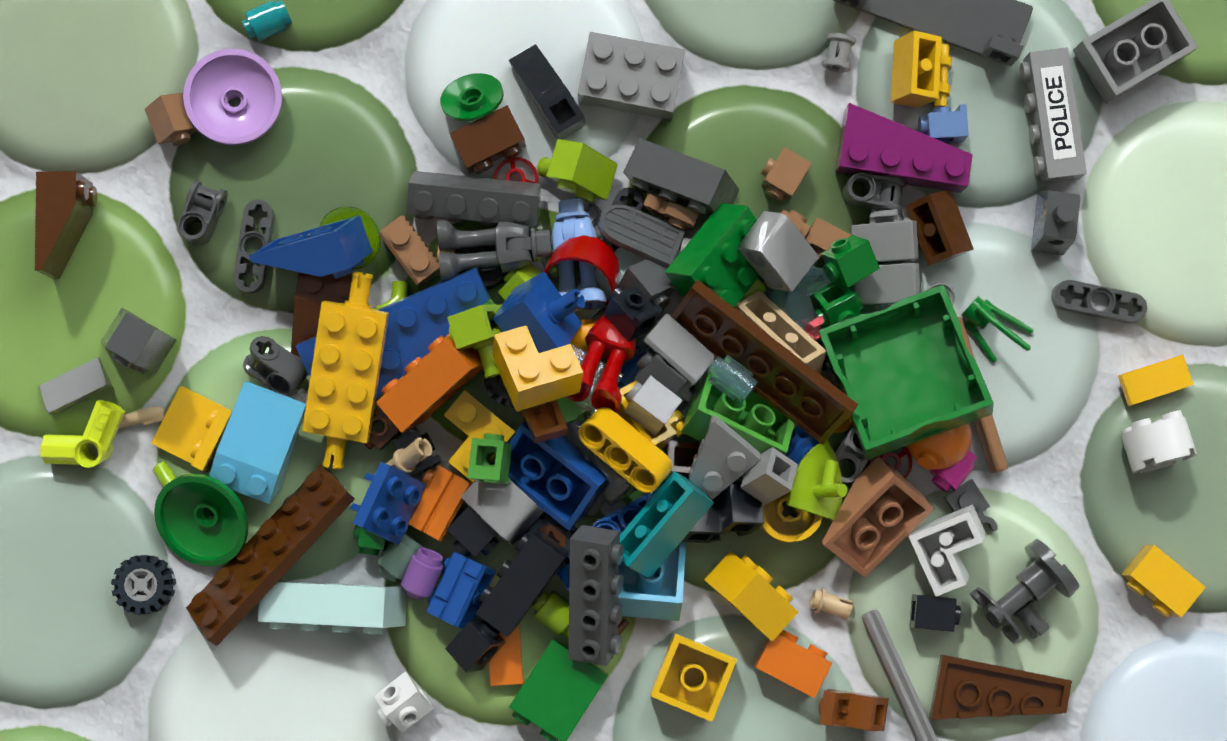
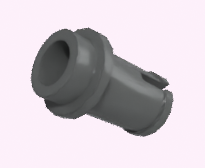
[1013,598,1049,639]

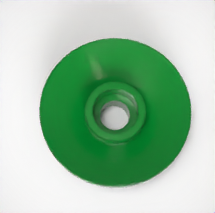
[440,73,504,122]

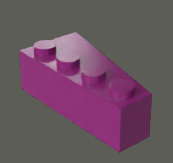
[835,103,973,193]

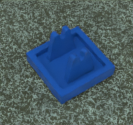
[350,462,426,545]

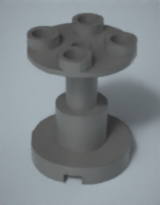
[970,539,1079,644]

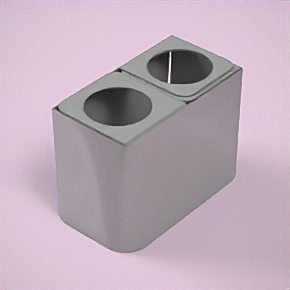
[737,211,819,292]
[461,463,544,545]

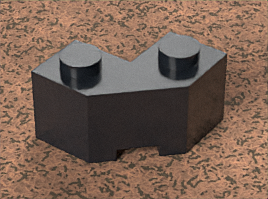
[681,481,764,543]

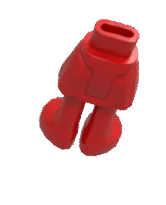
[565,315,636,412]

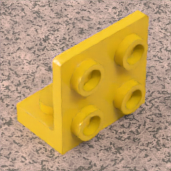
[152,386,232,472]

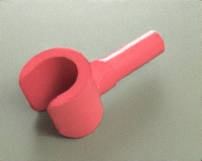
[798,316,824,341]

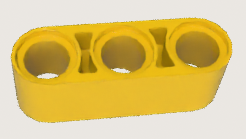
[578,407,673,493]

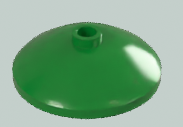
[154,474,248,566]

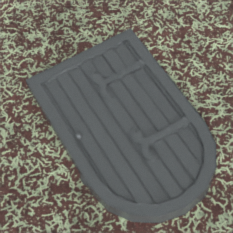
[598,205,685,268]

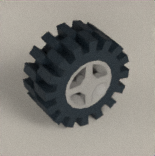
[111,555,176,615]

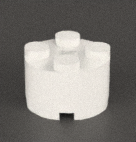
[1121,410,1198,474]

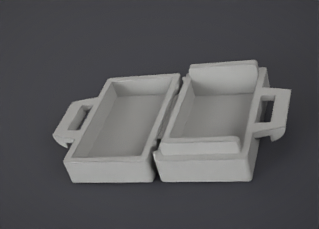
[851,209,920,312]

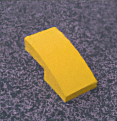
[1118,354,1194,406]

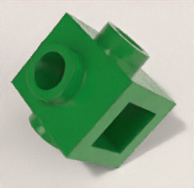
[812,282,864,329]

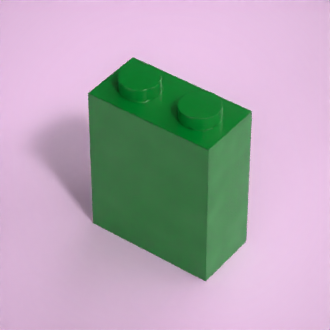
[509,638,608,741]

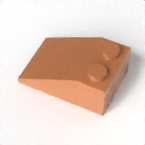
[822,456,934,578]

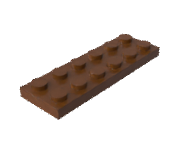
[671,280,858,445]
[186,463,355,646]

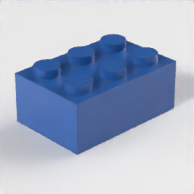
[508,421,616,531]

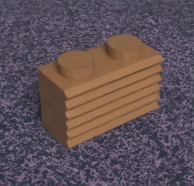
[378,216,441,289]

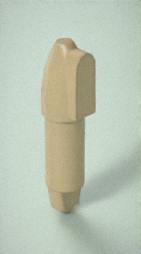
[118,406,165,430]

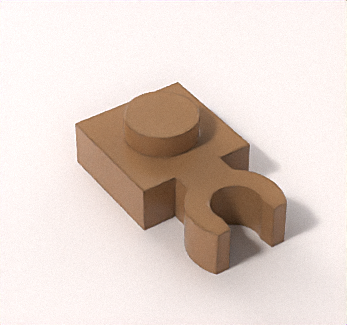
[643,193,699,231]

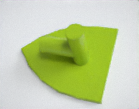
[787,439,848,520]

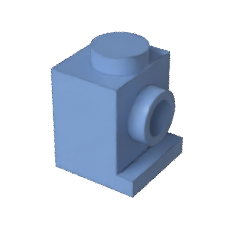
[918,104,969,143]

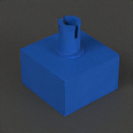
[493,271,586,353]

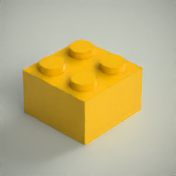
[649,632,737,722]

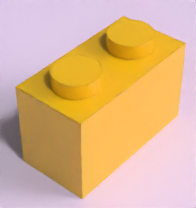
[1121,545,1206,618]

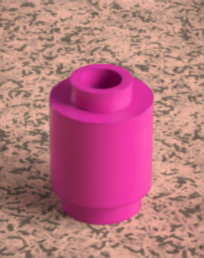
[930,450,977,492]

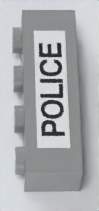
[1020,47,1087,184]

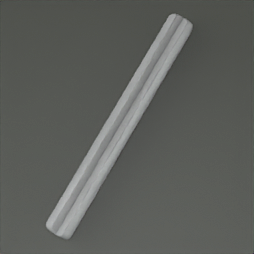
[862,610,938,741]

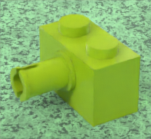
[537,139,618,203]
[447,304,502,378]

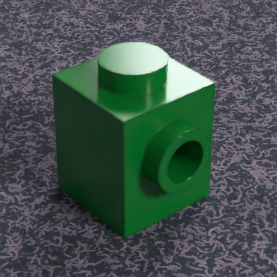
[821,235,880,288]

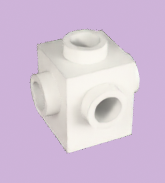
[374,671,434,733]

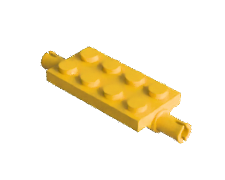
[302,272,389,469]

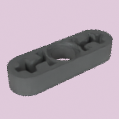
[234,199,275,294]
[1051,280,1147,323]

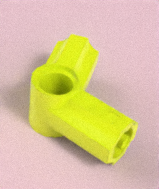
[40,400,125,468]

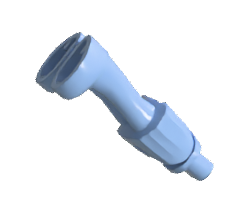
[551,198,607,312]

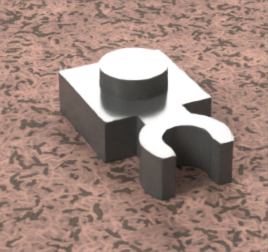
[943,479,998,531]

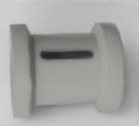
[822,33,856,73]

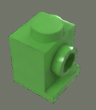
[467,433,512,485]

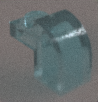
[766,265,831,329]

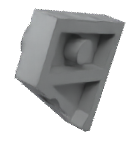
[689,415,761,499]

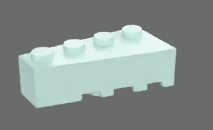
[258,581,407,634]

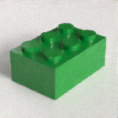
[665,203,760,308]

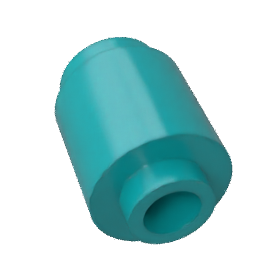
[242,0,292,42]

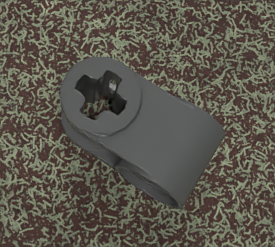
[842,173,907,214]
[177,180,228,246]
[243,336,309,397]

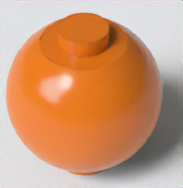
[907,423,972,470]

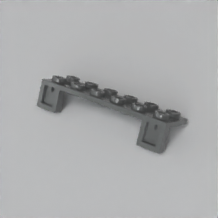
[833,0,1033,67]

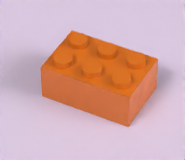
[376,334,483,433]

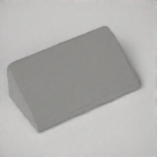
[644,314,715,384]
[39,357,113,415]

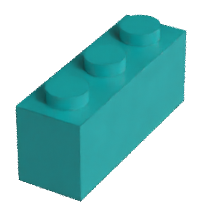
[620,471,714,578]

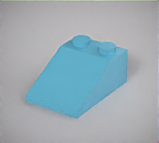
[209,381,306,504]
[618,523,686,621]

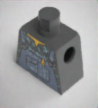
[1031,190,1081,255]

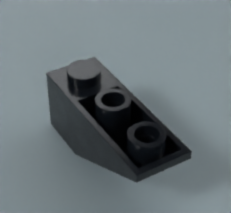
[508,44,585,140]

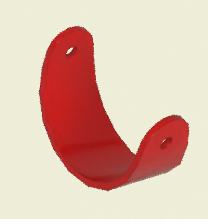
[544,235,620,313]

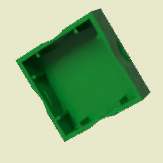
[818,284,994,460]

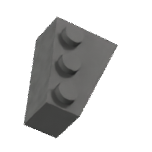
[623,138,739,217]
[102,308,176,374]

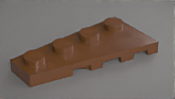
[929,654,1072,720]

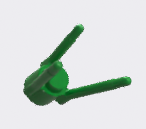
[961,296,1034,363]

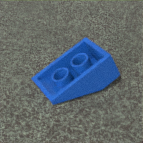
[249,215,373,278]

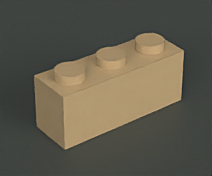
[735,290,826,375]

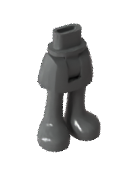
[437,220,552,282]

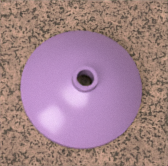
[183,48,282,145]

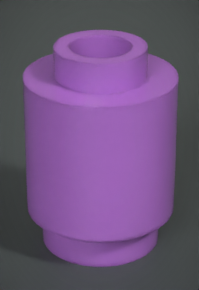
[401,548,443,600]

